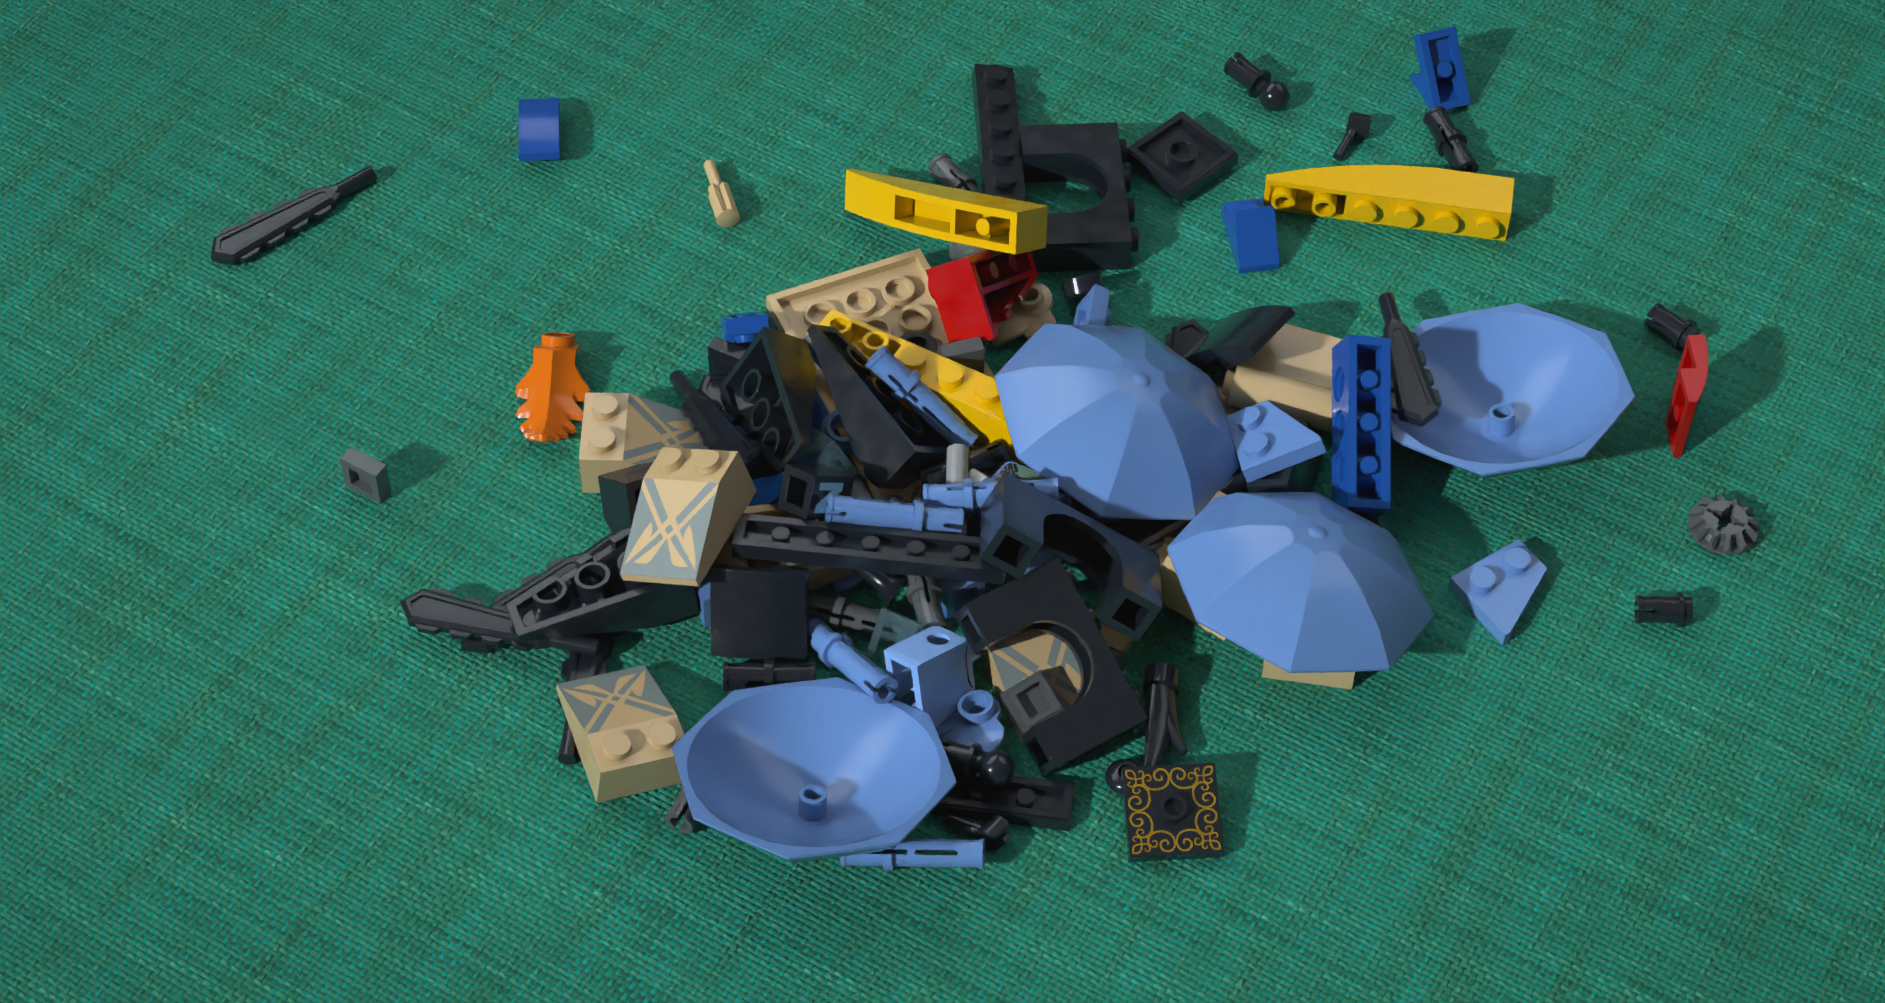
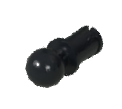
[1223,52,1290,111]
[939,736,1015,787]

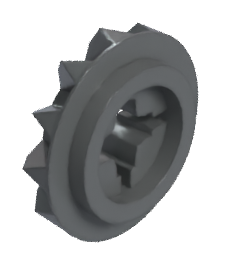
[1688,493,1760,555]

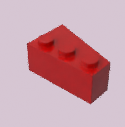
[926,249,1038,343]

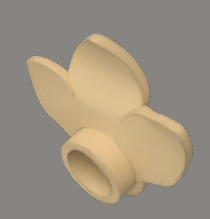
[991,283,1056,347]

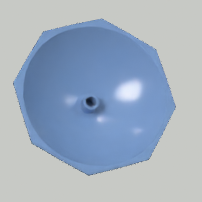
[1391,303,1635,478]
[994,323,1240,520]
[1167,492,1434,673]
[672,677,957,863]

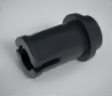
[1644,303,1701,350]
[1634,592,1693,628]

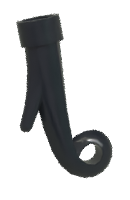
[1105,662,1188,795]

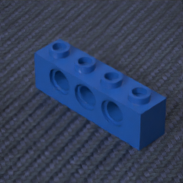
[1331,335,1391,518]

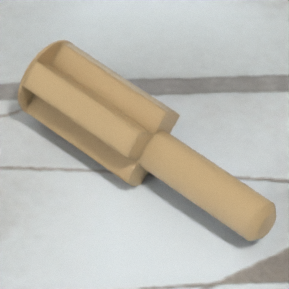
[703,160,740,228]

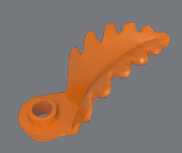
[515,332,591,443]

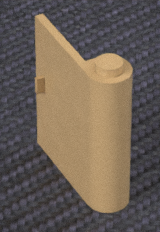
[1221,324,1343,433]

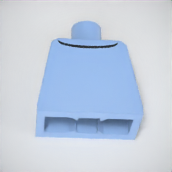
[884,626,984,729]

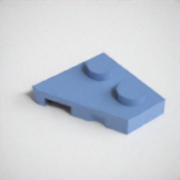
[1227,400,1327,483]
[1448,539,1547,646]

